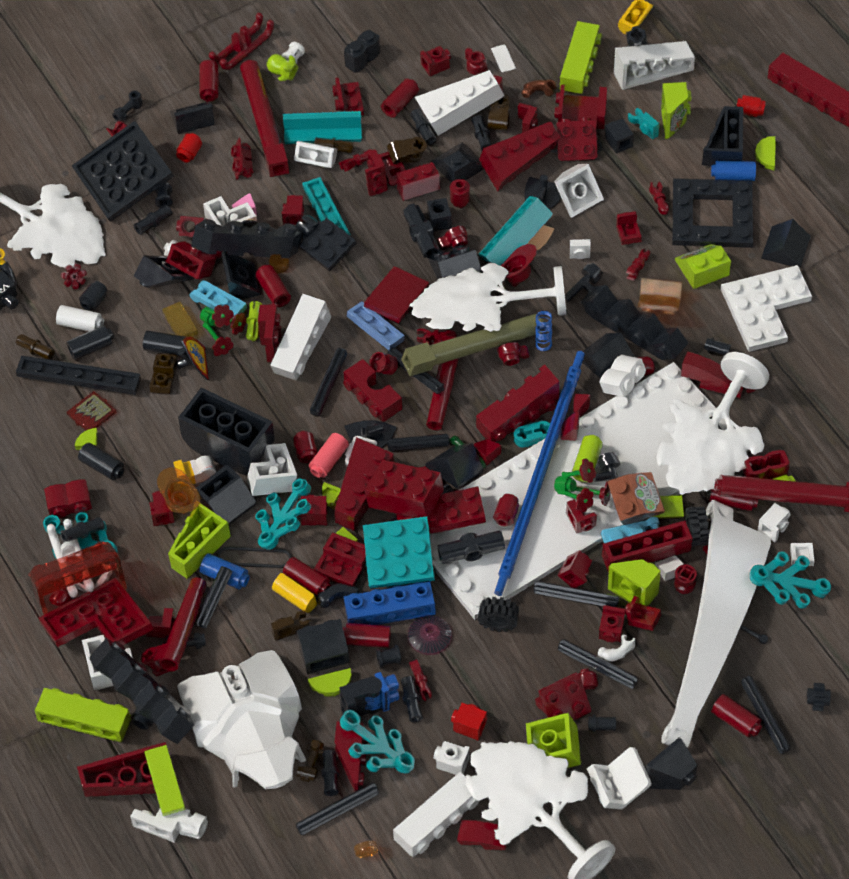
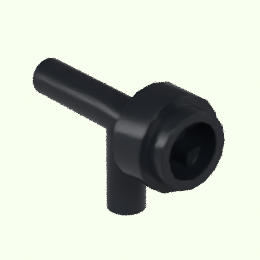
[565,263,603,303]
[593,452,621,482]

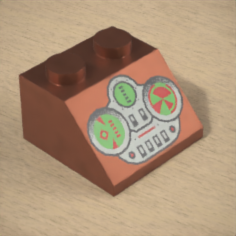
[607,472,665,525]

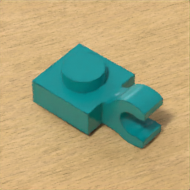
[628,108,659,140]

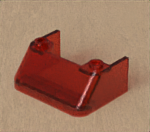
[29,541,127,615]

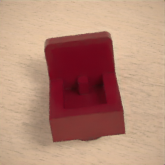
[518,103,538,133]
[616,211,642,245]
[625,596,662,631]

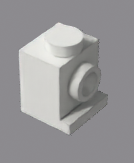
[758,503,791,542]
[434,741,470,775]

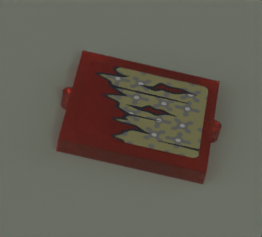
[66,391,117,431]

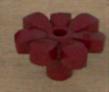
[61,264,87,289]

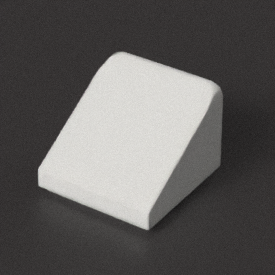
[655,556,683,581]

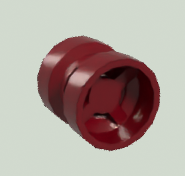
[369,352,398,375]
[674,564,697,594]

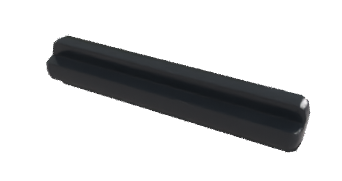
[387,434,450,451]
[195,566,232,628]

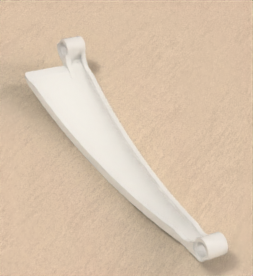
[661,500,771,747]

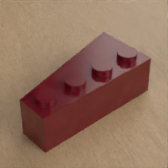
[479,121,560,192]
[476,364,559,442]
[335,437,394,531]
[77,742,166,797]

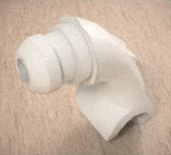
[598,634,635,662]

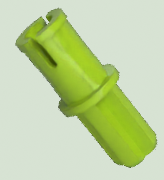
[246,301,263,341]

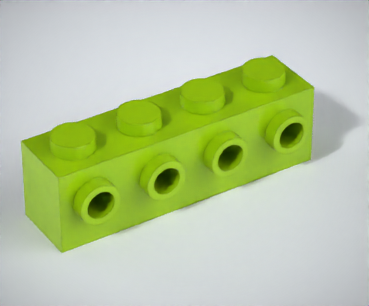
[560,21,602,94]
[35,688,131,742]

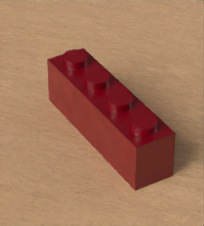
[602,521,693,573]

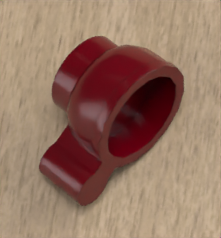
[465,48,487,75]
[437,226,468,250]
[497,343,530,366]

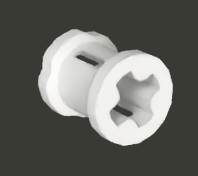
[281,42,305,64]

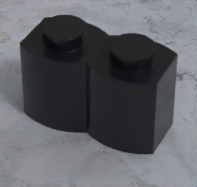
[344,30,380,73]

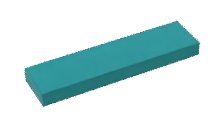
[302,177,350,235]

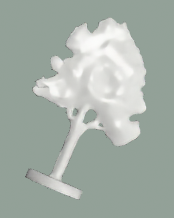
[0,184,106,268]
[410,263,566,332]
[656,352,769,495]
[466,741,615,879]

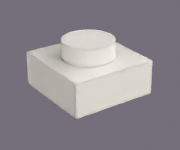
[570,239,590,259]
[790,543,814,566]

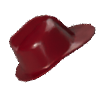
[501,244,537,287]

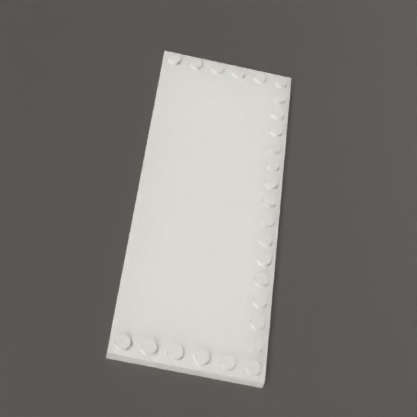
[430,362,750,620]

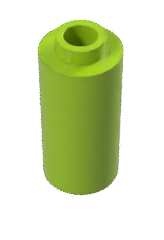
[572,435,603,482]

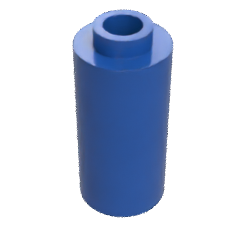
[711,161,756,181]
[200,553,250,589]

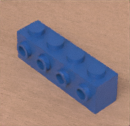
[344,581,435,625]

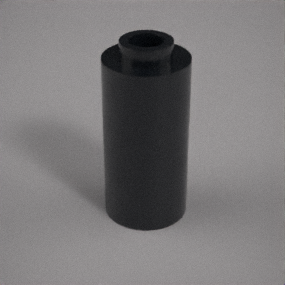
[66,326,114,360]
[143,330,187,356]
[78,442,125,481]

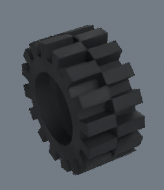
[685,506,709,547]
[478,597,519,632]

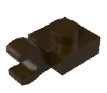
[271,611,310,641]

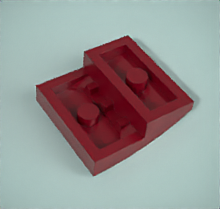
[314,532,366,586]

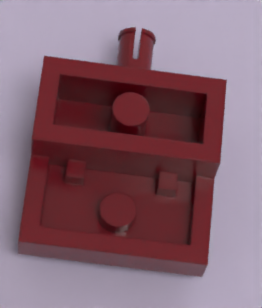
[258,303,282,362]

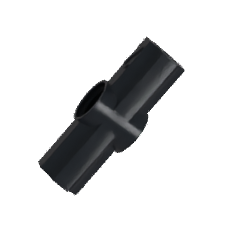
[626,26,647,47]
[403,203,440,260]
[437,530,505,564]

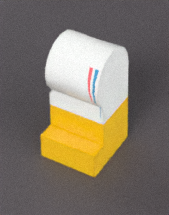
[173,456,216,488]

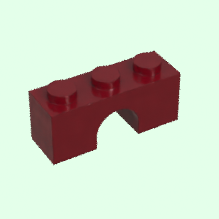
[343,359,402,422]

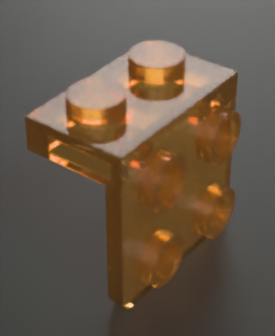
[638,278,682,314]

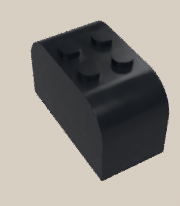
[178,387,275,475]

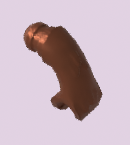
[521,79,557,98]

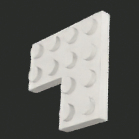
[721,265,812,352]

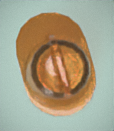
[157,467,200,514]

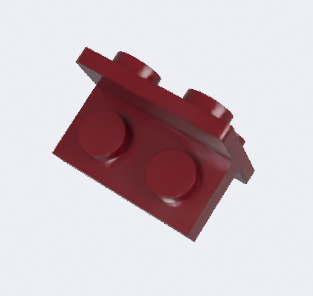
[534,672,591,720]

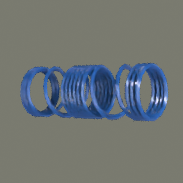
[536,311,552,351]

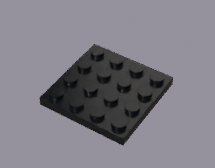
[72,121,174,222]

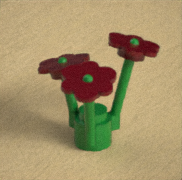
[200,305,247,356]
[554,458,611,512]

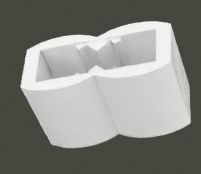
[600,355,646,397]

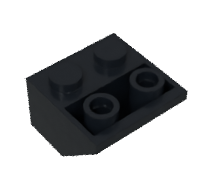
[428,245,482,279]
[194,465,256,525]
[297,619,350,674]

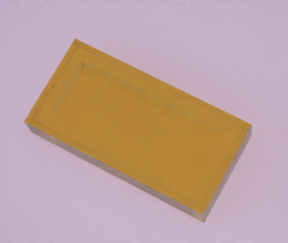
[162,302,198,337]

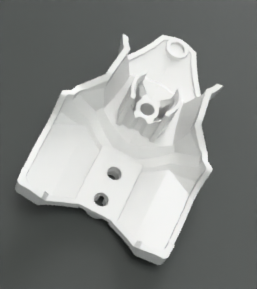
[177,650,306,789]

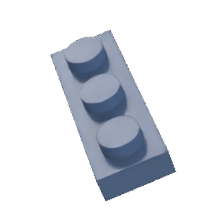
[347,301,405,350]

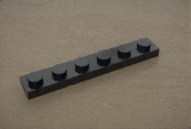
[16,355,141,395]

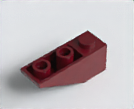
[334,721,368,792]

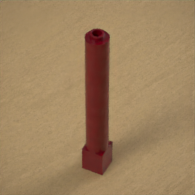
[240,60,289,177]
[714,475,849,512]

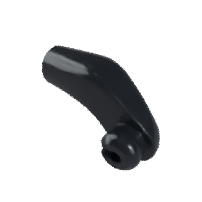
[318,583,358,608]

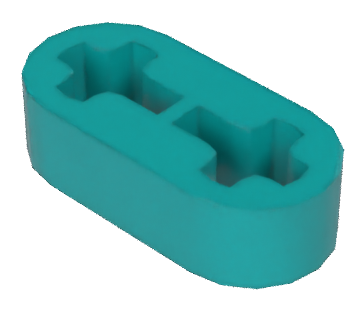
[514,421,550,448]

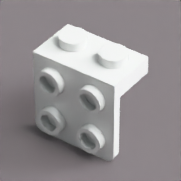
[587,747,651,809]

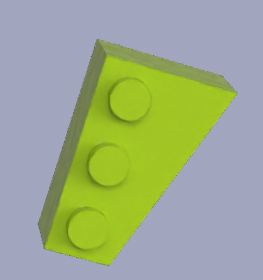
[168,501,231,579]

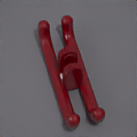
[209,12,274,70]

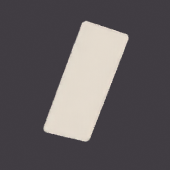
[491,45,516,72]

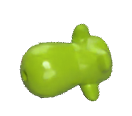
[267,54,299,82]

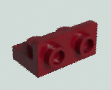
[332,77,364,116]
[365,149,388,196]

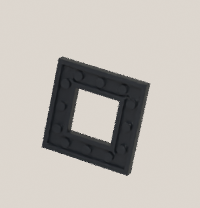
[672,178,753,248]

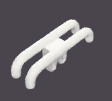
[47,519,95,597]

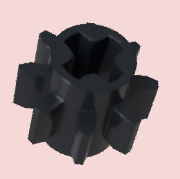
[806,683,831,711]

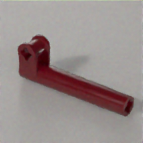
[423,332,459,431]
[140,577,207,676]

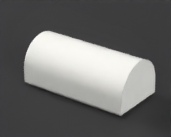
[294,141,337,168]

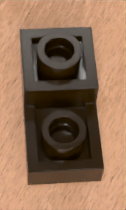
[149,353,177,394]

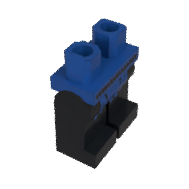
[339,672,399,717]

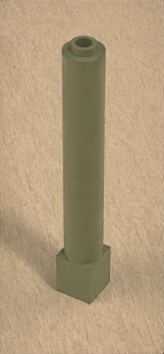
[401,314,544,376]

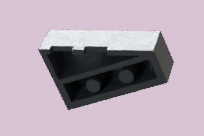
[702,106,743,166]

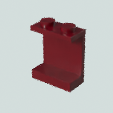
[554,84,607,129]

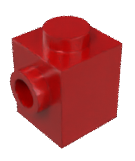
[451,703,487,740]

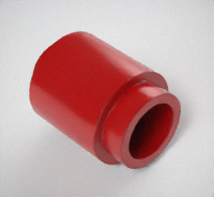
[736,95,765,117]
[176,133,202,163]

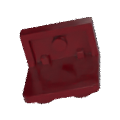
[556,118,597,161]

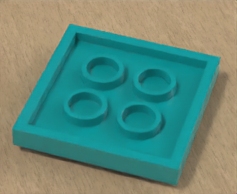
[363,516,435,589]

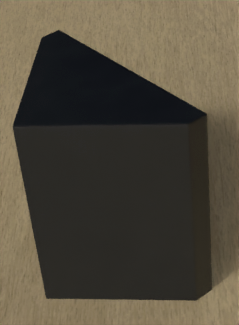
[170,102,215,134]
[761,219,811,268]
[222,251,261,299]
[582,333,635,378]
[425,442,484,489]

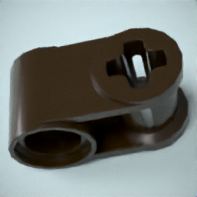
[488,93,511,131]
[387,137,427,165]

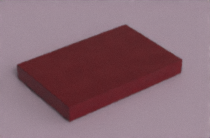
[364,266,429,323]

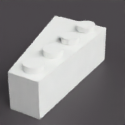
[614,41,695,90]

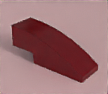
[681,352,744,398]

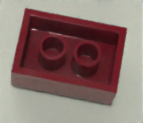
[365,460,444,518]

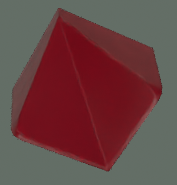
[473,439,501,466]

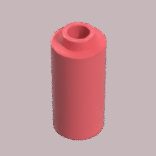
[309,433,349,478]

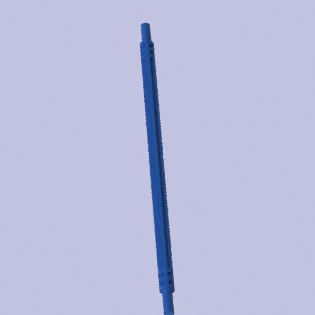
[494,351,585,596]

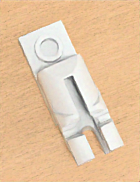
[131,809,208,842]

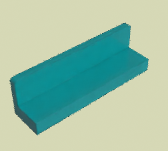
[283,111,362,144]
[478,196,553,266]

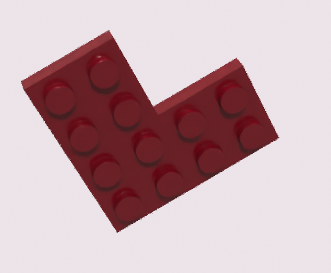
[396,466,486,534]
[38,578,153,647]

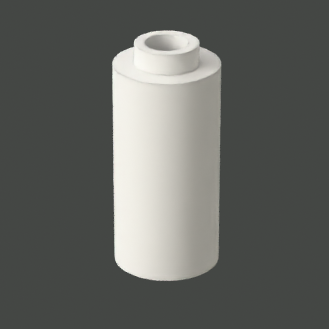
[56,305,104,331]

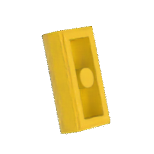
[618,0,653,34]
[272,573,317,613]

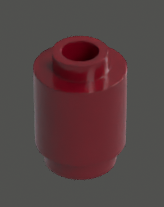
[450,179,470,208]
[293,431,318,463]
[493,494,519,527]

